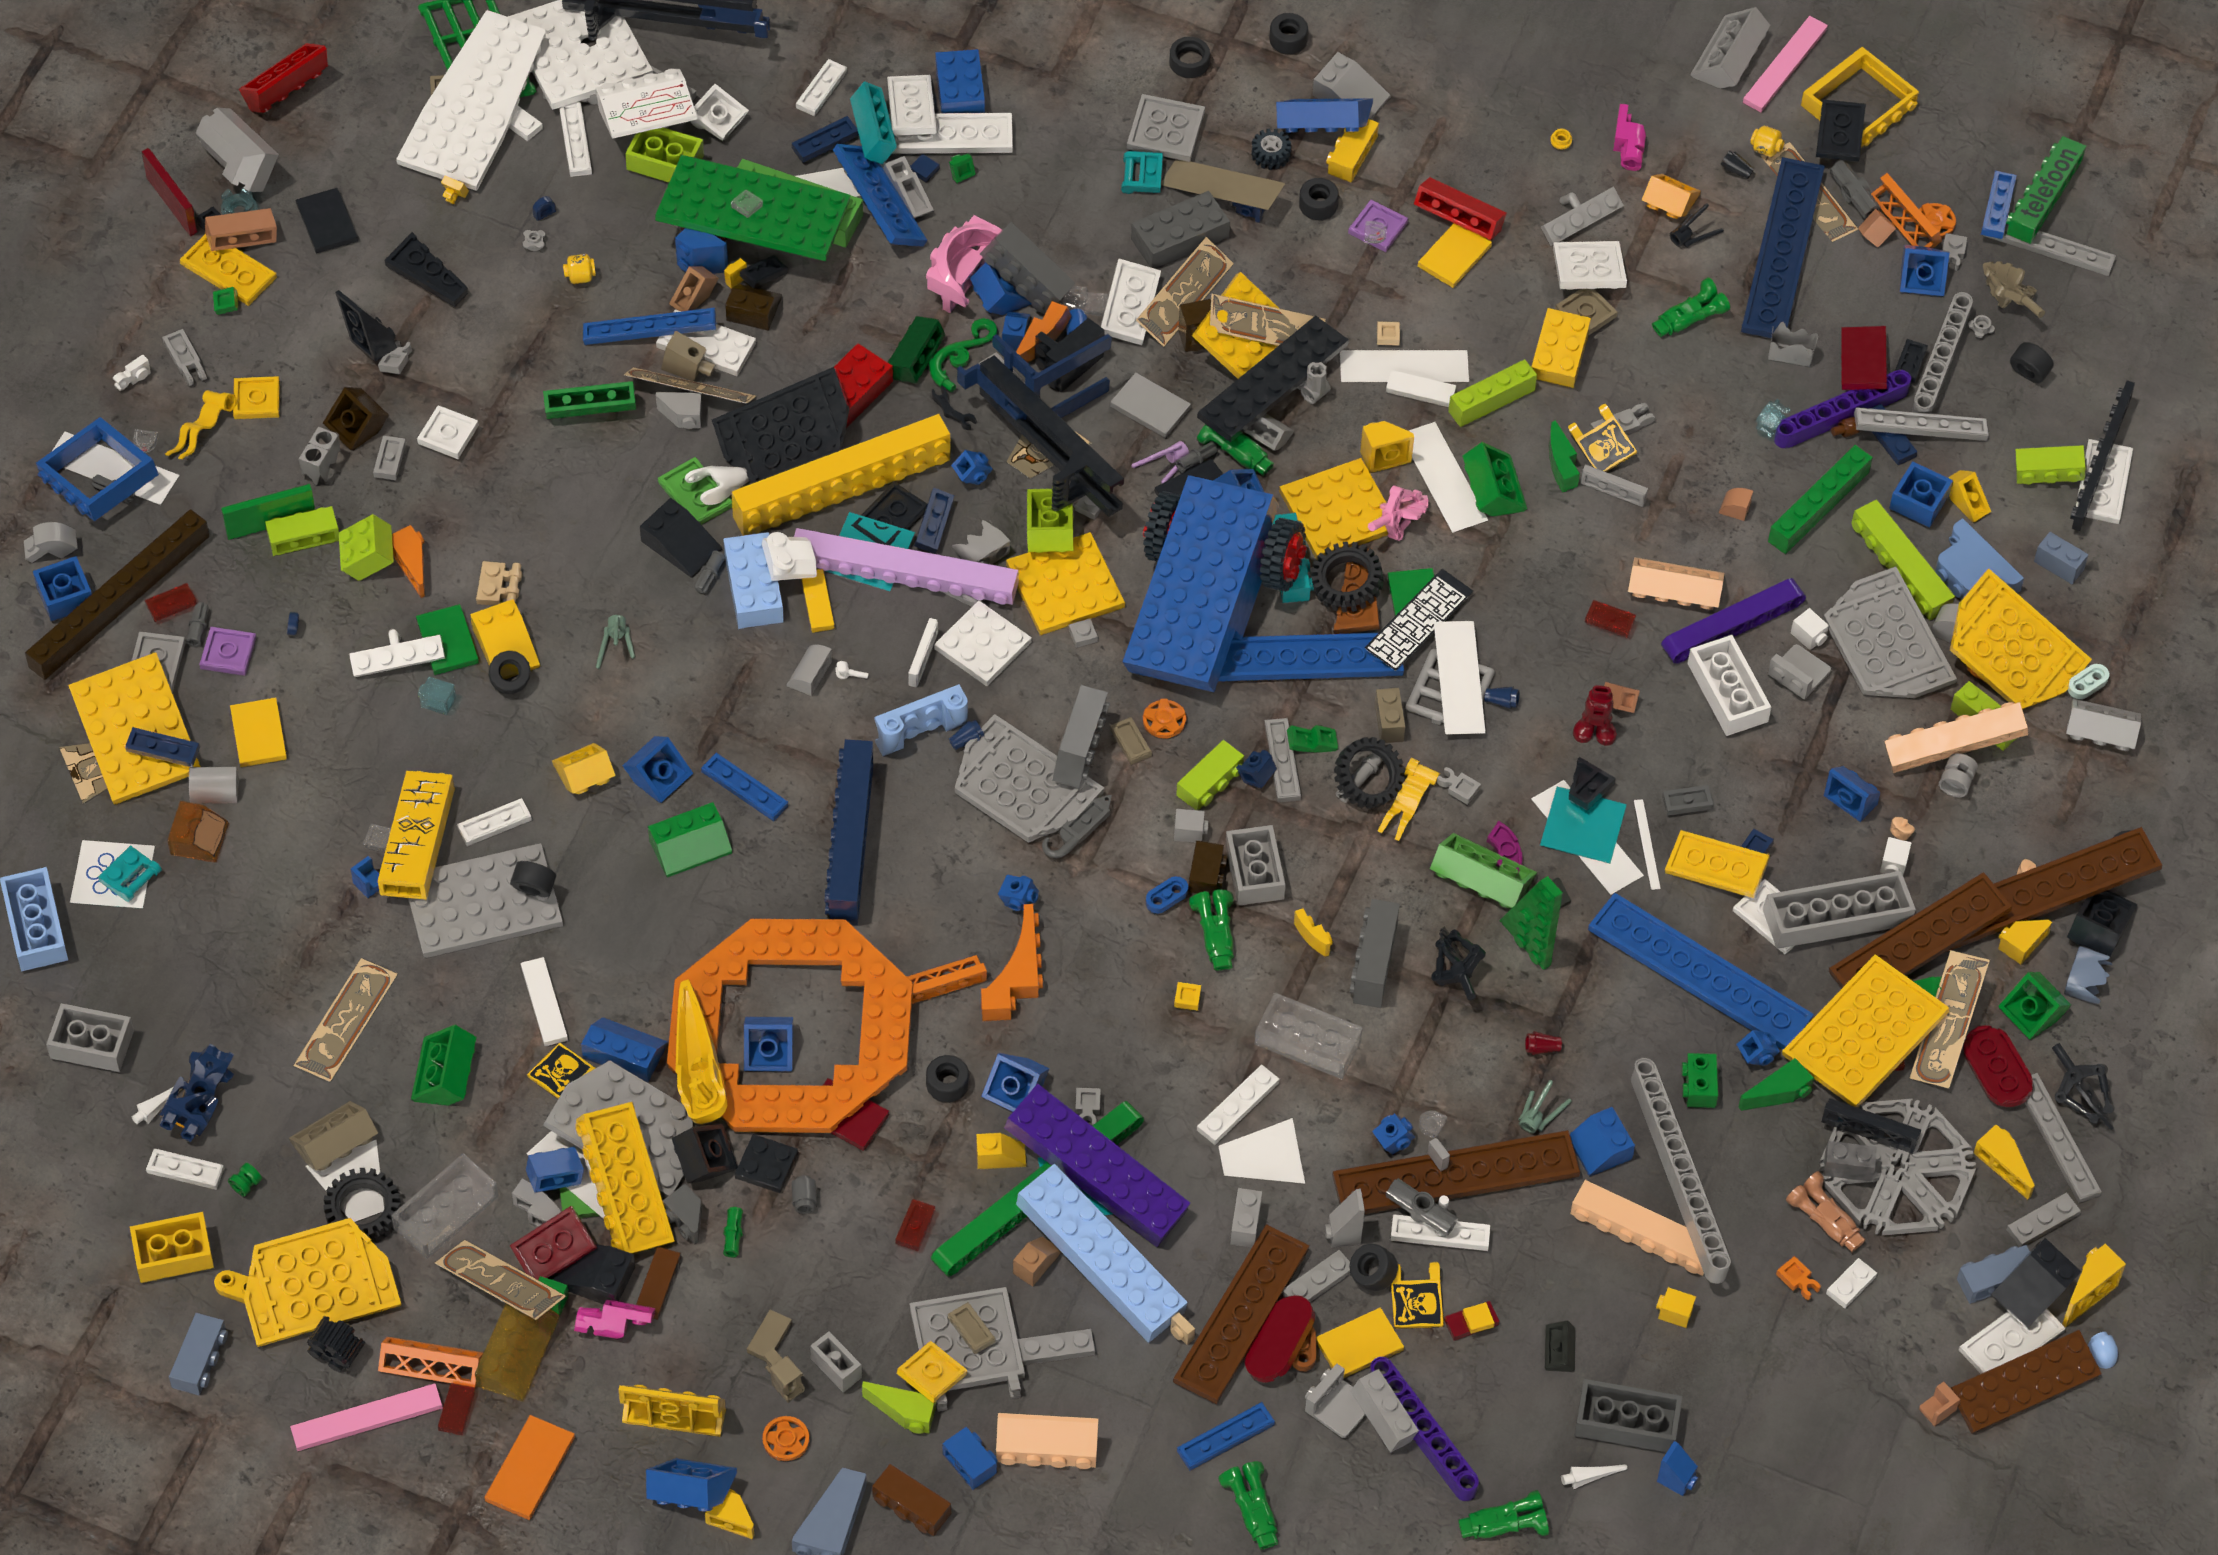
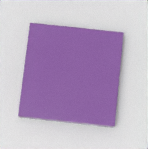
[1348,200,1408,252]
[199,627,256,676]

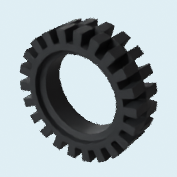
[1311,542,1384,612]
[324,1168,401,1243]

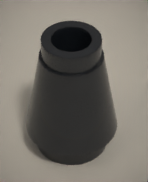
[1721,150,1754,179]

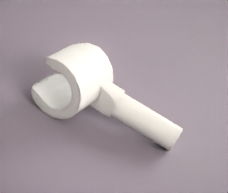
[835,661,868,679]

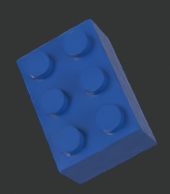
[935,49,985,114]

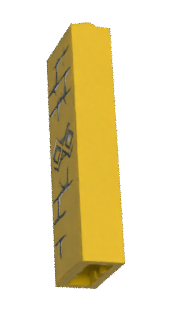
[378,771,455,900]

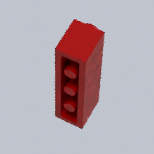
[1414,177,1507,240]

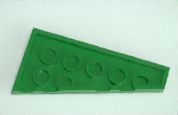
[1499,876,1563,970]

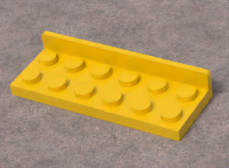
[575,1102,674,1254]

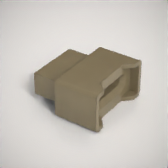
[764,1348,805,1403]

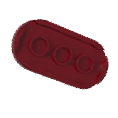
[1963,1025,2033,1107]
[1245,1295,1315,1383]

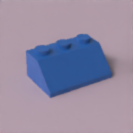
[581,1017,668,1082]
[646,1458,737,1511]

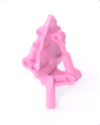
[1368,486,1428,541]

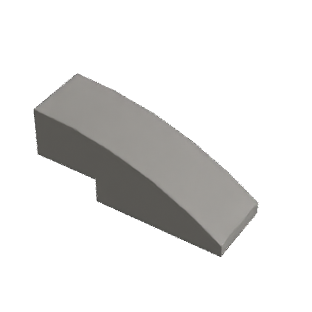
[883,156,934,219]
[512,1178,561,1227]

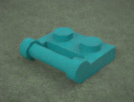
[1121,151,1163,194]
[98,845,162,902]

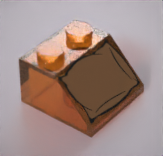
[167,801,229,863]

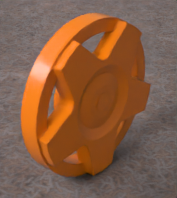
[1914,203,1956,239]
[1143,699,1186,738]
[762,1416,809,1461]

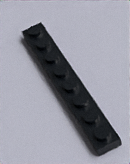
[2070,380,2135,531]

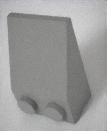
[1312,52,1390,120]

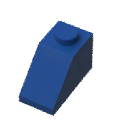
[1002,311,1031,351]
[1657,1441,1698,1496]

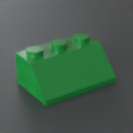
[1462,442,1527,517]
[648,802,732,877]
[411,1024,476,1106]

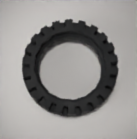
[1334,737,1405,808]

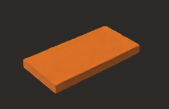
[484,1415,575,1520]

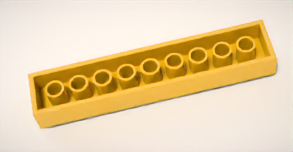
[731,414,950,536]

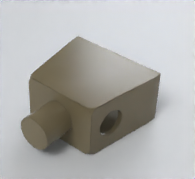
[661,331,716,381]

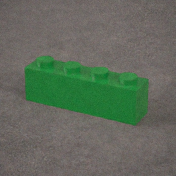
[543,381,636,419]

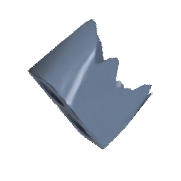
[2064,946,2113,1004]

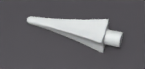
[132,1081,186,1124]
[1561,1464,1627,1489]

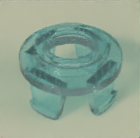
[221,187,258,215]
[1756,399,1791,438]

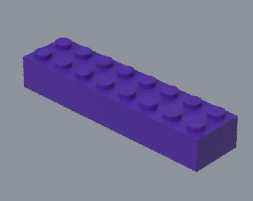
[1004,1083,1190,1248]

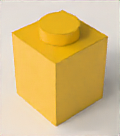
[1656,1287,1696,1328]

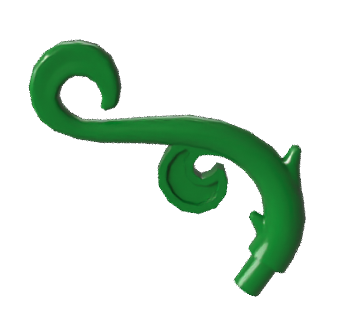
[929,318,998,392]

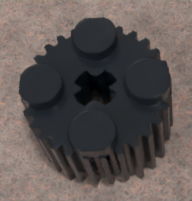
[307,1316,365,1372]

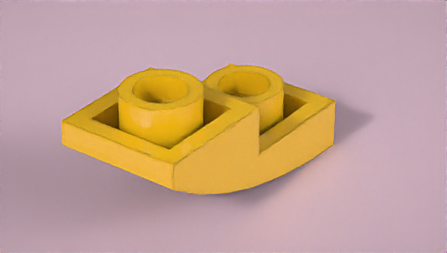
[1294,908,1333,957]

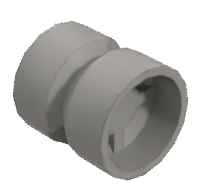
[1939,753,1978,798]

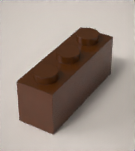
[872,1464,951,1536]

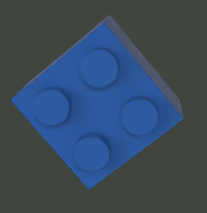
[1889,461,1953,528]
[33,556,92,621]

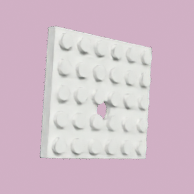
[508,0,653,110]

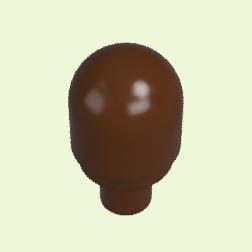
[1831,417,1861,437]

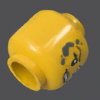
[1751,126,1785,157]
[563,254,596,284]

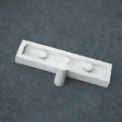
[349,629,445,677]
[1391,1195,1490,1251]

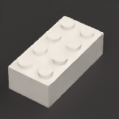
[1688,635,1771,736]

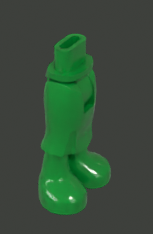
[1651,277,1730,337]
[1197,424,1274,476]
[1189,890,1234,971]
[1218,1461,1278,1550]
[1458,1490,1549,1539]

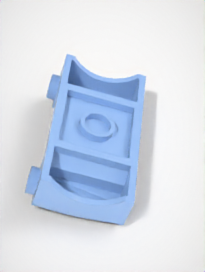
[874,684,968,756]

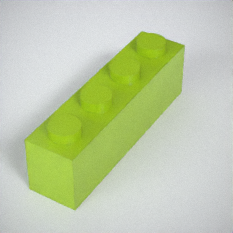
[1448,359,1537,427]

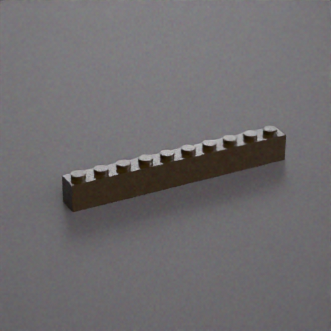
[25,509,210,680]

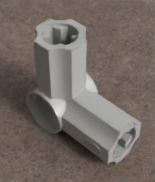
[1297,362,1331,404]

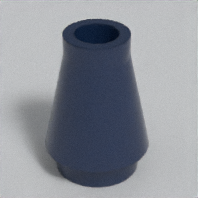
[1485,686,1520,709]
[948,720,984,751]

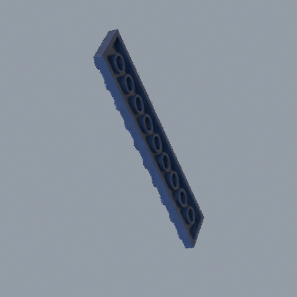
[1741,157,1825,338]

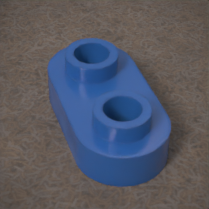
[1146,876,1188,913]

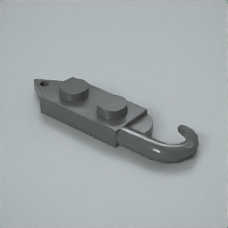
[1042,795,1112,859]

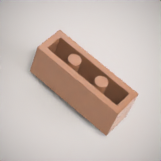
[205,208,277,251]

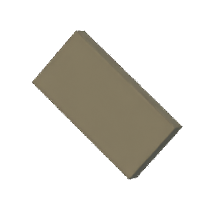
[1110,717,1152,765]
[948,1302,995,1354]
[747,1310,792,1361]

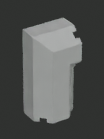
[196,108,279,192]

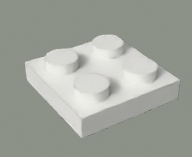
[417,405,479,459]

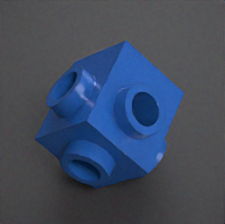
[951,450,993,485]
[998,875,1039,911]
[1736,1030,1780,1066]
[1372,1114,1415,1155]

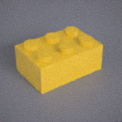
[1531,308,1591,388]
[130,1212,214,1283]

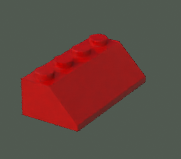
[239,43,328,113]

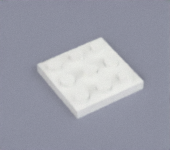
[1553,241,1627,290]
[934,601,1031,686]

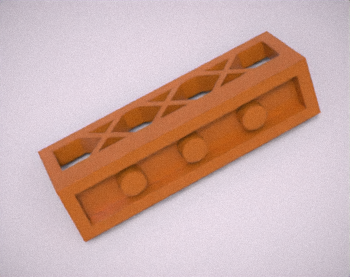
[1871,173,1942,248]
[907,955,987,1004]
[378,1337,484,1387]

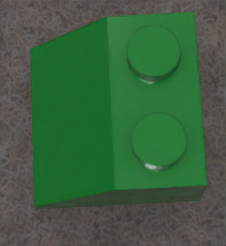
[1998,972,2071,1040]

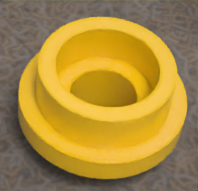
[1550,129,1572,149]

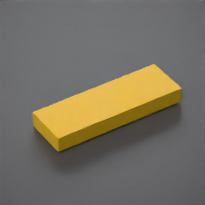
[801,569,834,633]

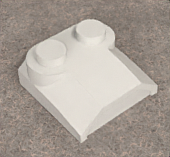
[691,84,749,141]
[762,532,817,581]

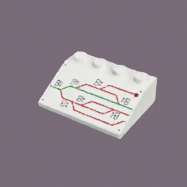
[595,69,697,139]

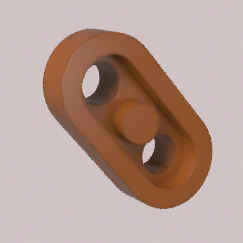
[1292,1326,1316,1371]

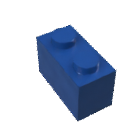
[526,1147,584,1193]
[942,1427,998,1490]

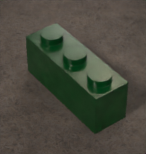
[888,316,946,383]

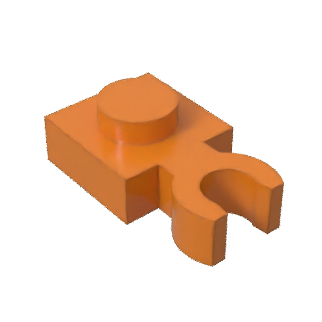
[1776,1256,1821,1300]

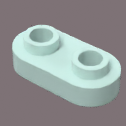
[2068,664,2109,699]

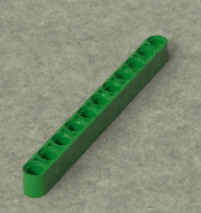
[931,1101,1144,1277]

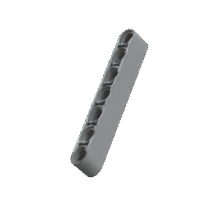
[1912,292,1973,414]

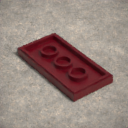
[141,148,197,236]
[1841,326,1887,390]

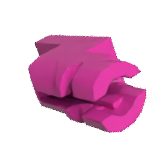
[1613,104,1646,171]
[574,1300,655,1339]

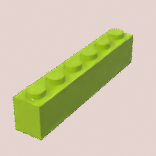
[1852,499,1955,621]

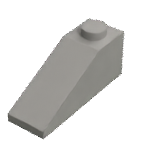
[1324,1189,1365,1248]

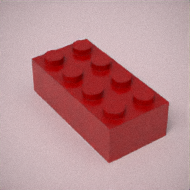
[834,343,893,428]

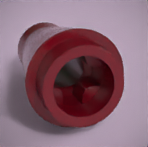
[1525,1031,1562,1055]

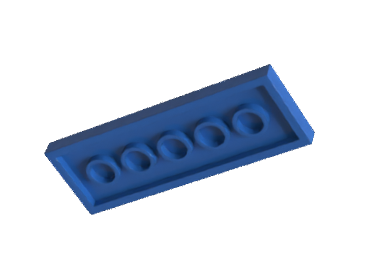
[833,144,928,247]

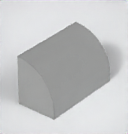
[1244,414,1294,450]
[787,645,832,696]
[189,767,239,804]

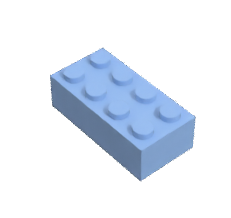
[723,532,783,629]
[0,867,68,971]

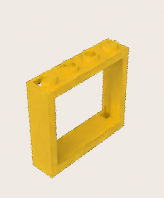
[1801,47,1919,148]

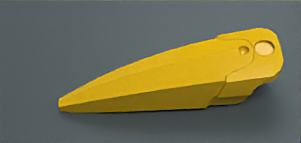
[675,979,728,1124]

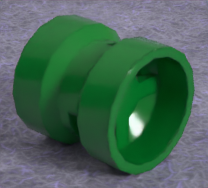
[228,1162,262,1197]

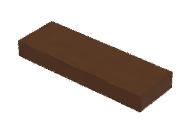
[636,1247,681,1320]

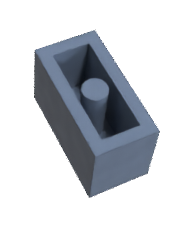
[2034,532,2089,584]

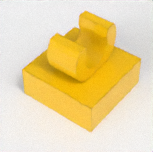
[441,176,469,204]

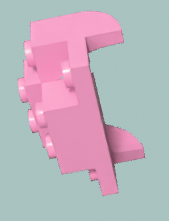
[926,215,1002,313]

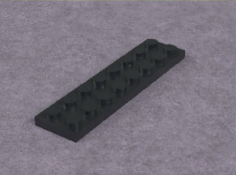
[1197,315,1349,443]

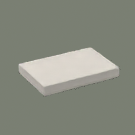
[1733,879,1794,954]

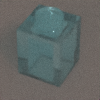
[418,677,456,715]

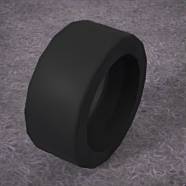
[1169,37,1210,78]

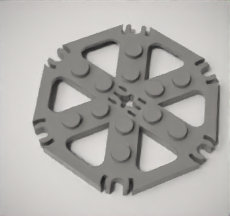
[1819,1099,1976,1235]

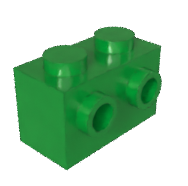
[1681,1053,1718,1108]

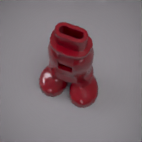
[1573,685,1617,746]

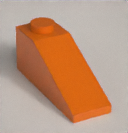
[392,525,425,598]

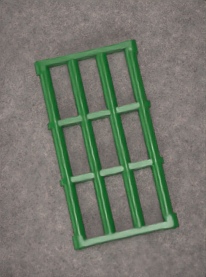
[418,0,536,98]

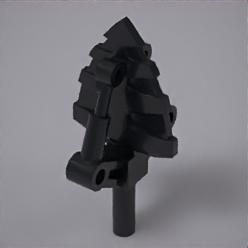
[1431,926,1486,1000]
[2052,1043,2115,1130]

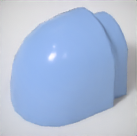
[2088,1332,2118,1369]

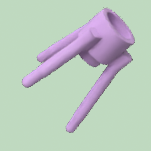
[1131,441,1189,483]

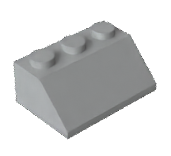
[2066,698,2141,751]

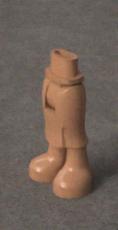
[1786,1171,1866,1252]

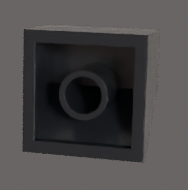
[671,1124,738,1184]

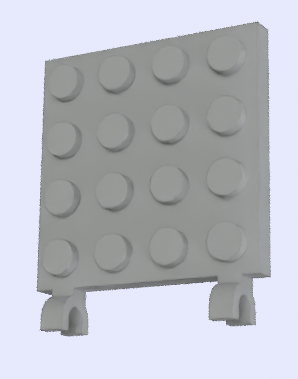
[909,1287,1025,1412]

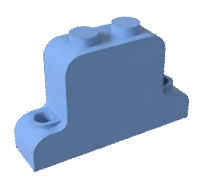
[1935,518,2024,600]

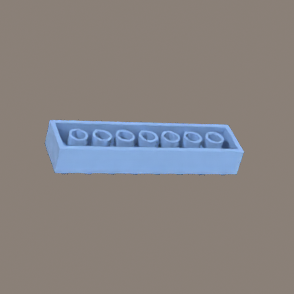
[1016,1164,1188,1343]

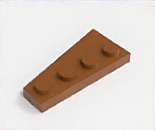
[1333,548,1380,634]

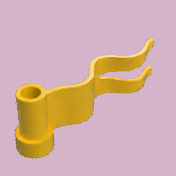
[165,390,236,460]
[1378,757,1440,841]

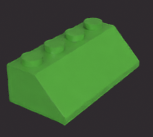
[1430,833,1537,908]

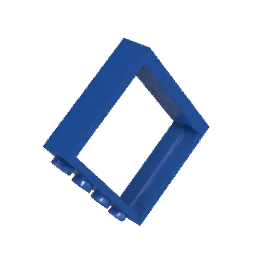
[36,417,159,521]

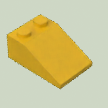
[470,599,540,679]
[2062,1244,2126,1328]

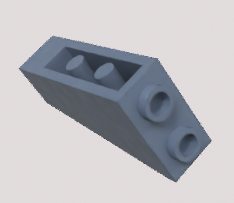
[792,1468,867,1555]

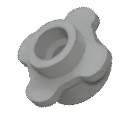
[523,230,545,251]
[1968,315,1995,338]

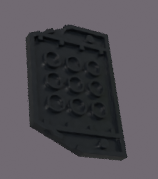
[712,367,849,484]

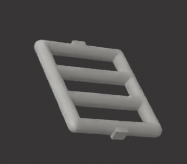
[1406,649,1495,725]

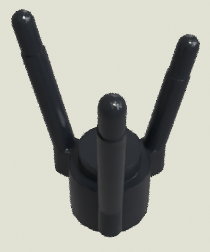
[1669,203,1724,248]

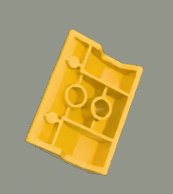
[619,1385,726,1437]

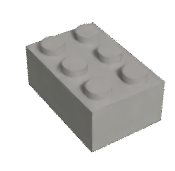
[1225,825,1285,906]
[46,1003,134,1072]

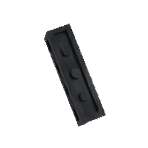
[1821,1098,1922,1154]

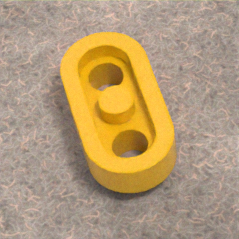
[214,1270,248,1304]

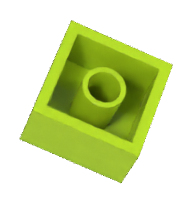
[339,514,394,581]

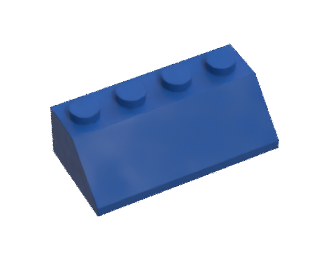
[1276,98,1373,132]

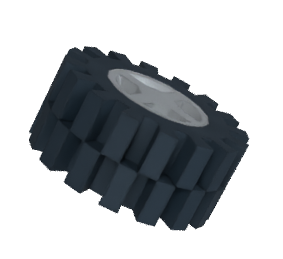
[1251,128,1291,170]

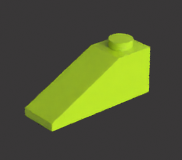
[862,1381,936,1434]

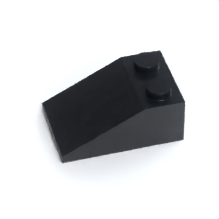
[335,290,397,362]
[640,498,722,578]
[2067,890,2138,957]
[1990,1238,2081,1329]
[550,1245,635,1304]

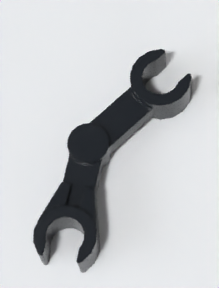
[932,386,976,431]

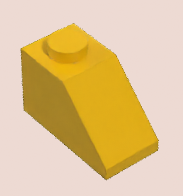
[1948,470,1991,522]
[1998,920,2052,965]
[976,1133,1026,1169]
[705,1489,754,1539]

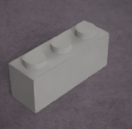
[1351,1369,1419,1453]

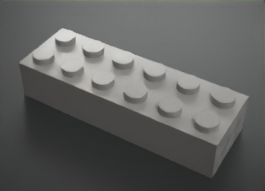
[1762,871,1916,949]

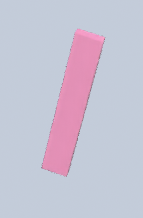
[1743,16,1828,112]
[290,1384,443,1451]

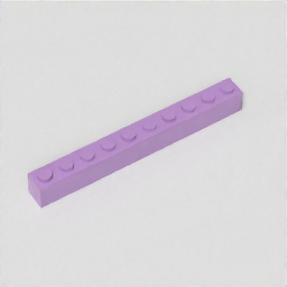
[794,528,1019,605]

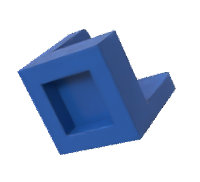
[351,856,379,898]

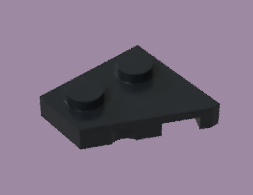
[1569,757,1616,810]

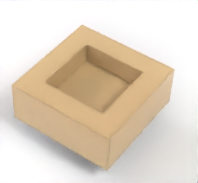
[1377,322,1400,345]
[1170,1312,1195,1345]

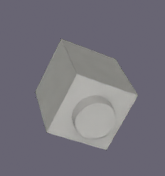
[1174,809,1208,843]

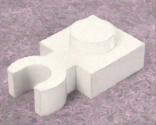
[113,355,151,391]

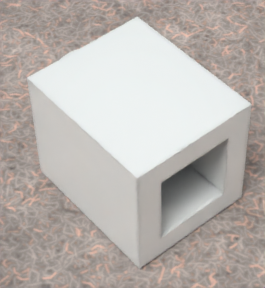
[1791,608,1829,650]
[1880,837,1911,875]

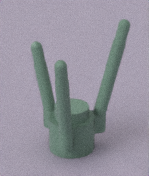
[596,615,635,669]
[1518,1080,1572,1134]

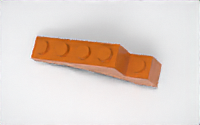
[981,904,1043,1021]

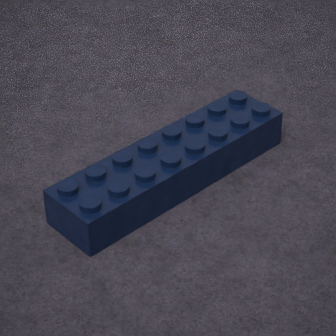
[825,739,874,926]

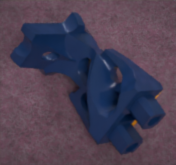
[159,1044,234,1142]

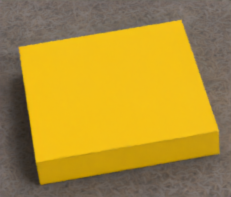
[233,376,280,419]
[897,1341,967,1403]

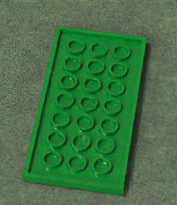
[655,155,850,261]

